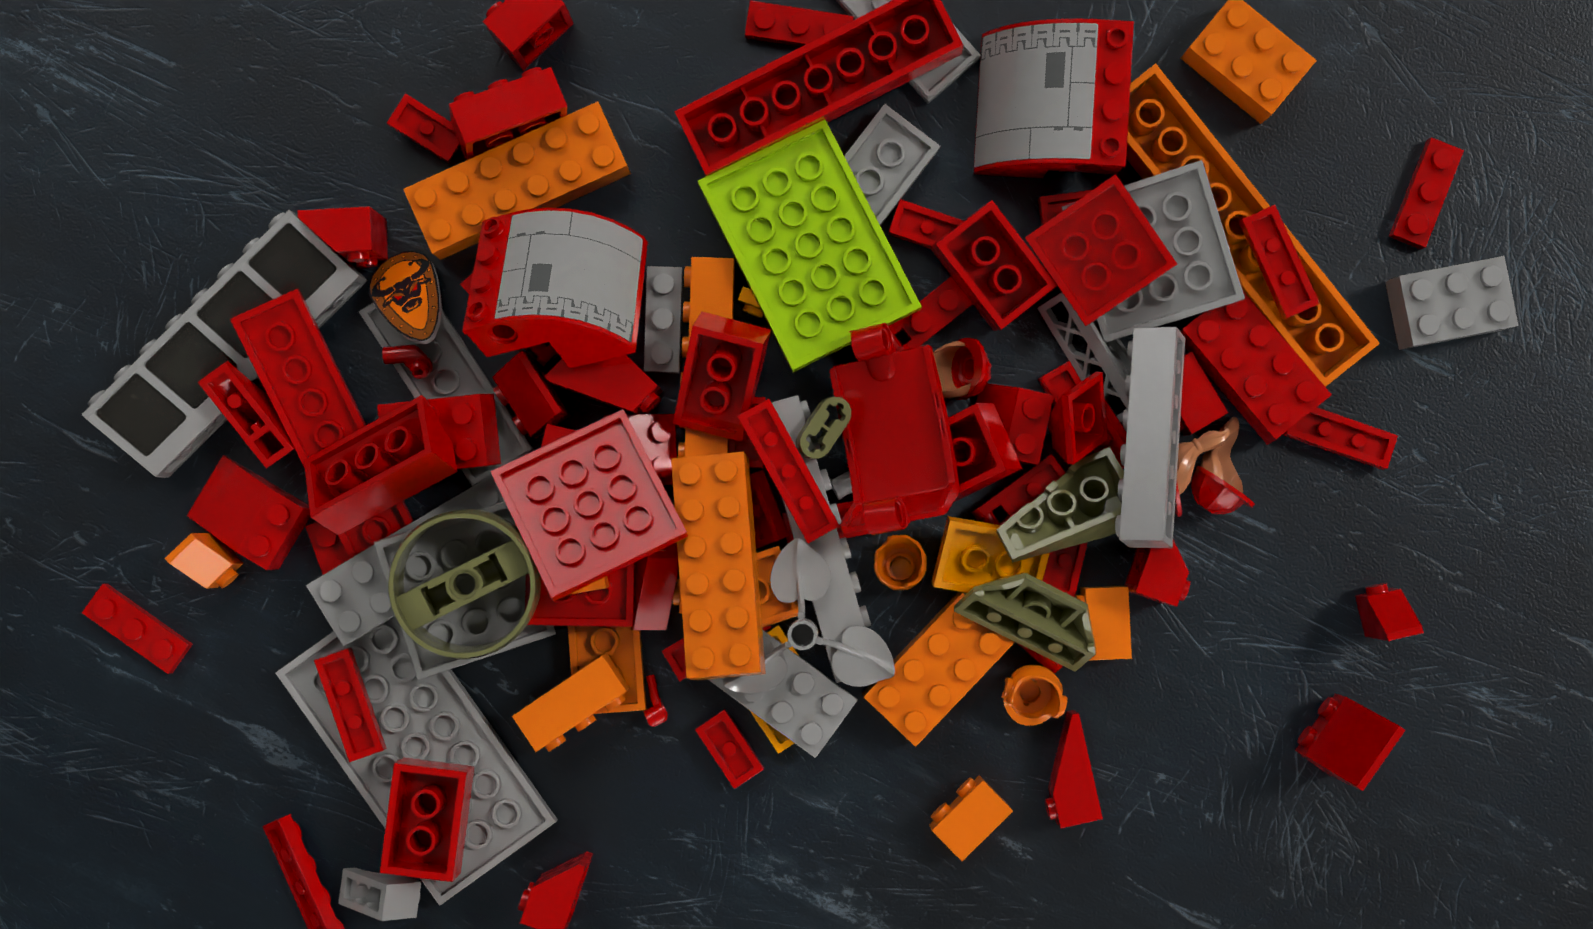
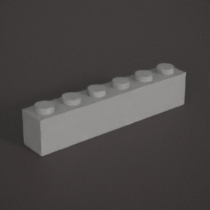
[1115,327,1185,548]

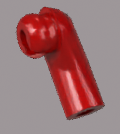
[382,344,433,379]

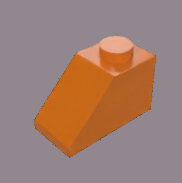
[164,533,244,589]

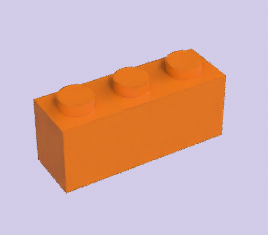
[512,652,630,752]

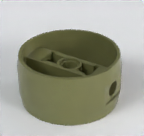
[388,509,541,659]

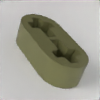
[796,397,851,459]

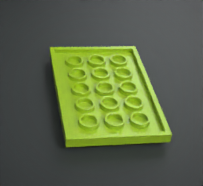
[698,120,922,372]

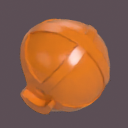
[1001,665,1068,726]

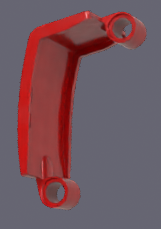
[829,323,960,535]

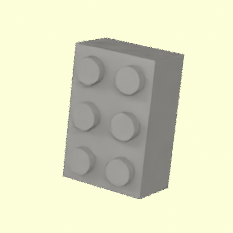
[1385,256,1519,350]

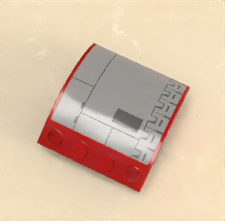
[973,18,1134,179]
[462,207,648,368]

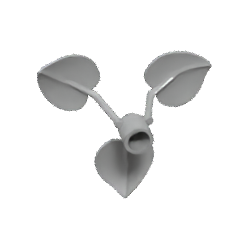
[723,538,895,694]

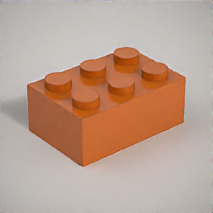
[1180,0,1317,124]

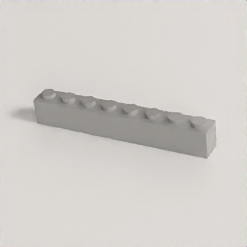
[772,395,871,683]

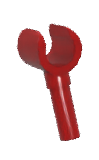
[644,675,668,727]

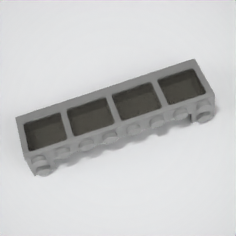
[82,210,368,478]

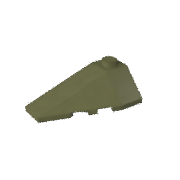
[996,447,1124,563]

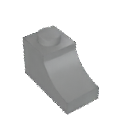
[338,867,421,921]

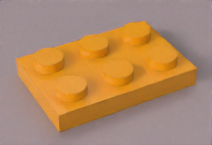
[931,516,1050,593]

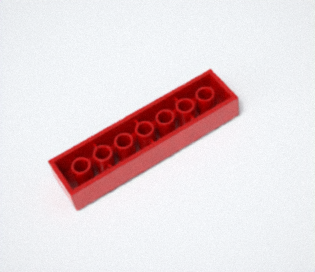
[674,0,963,176]

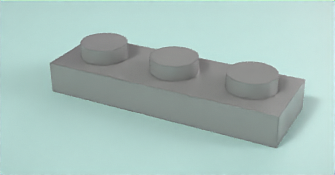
[644,266,683,374]

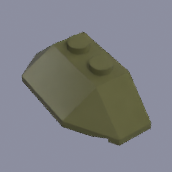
[954,573,1096,672]

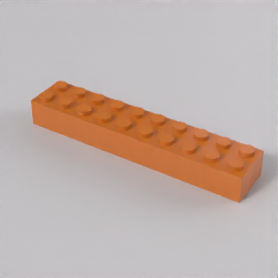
[1126,63,1380,387]

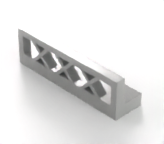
[1037,292,1131,422]

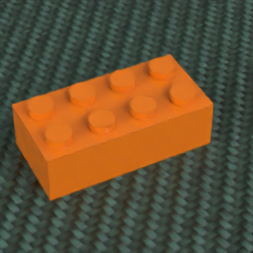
[862,591,1015,747]

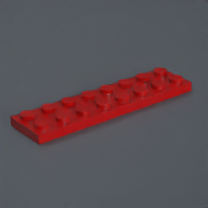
[230,288,413,559]

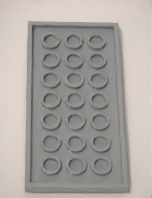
[276,617,558,906]

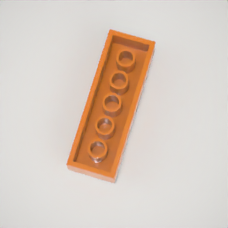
[403,101,631,260]
[671,451,766,680]

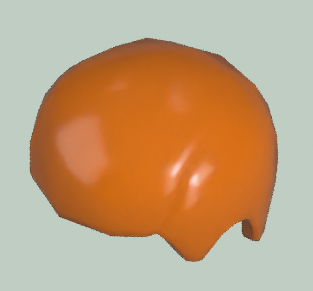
[874,535,927,590]

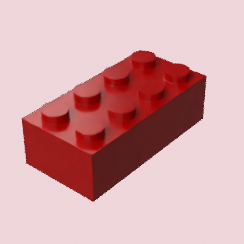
[1180,291,1332,445]

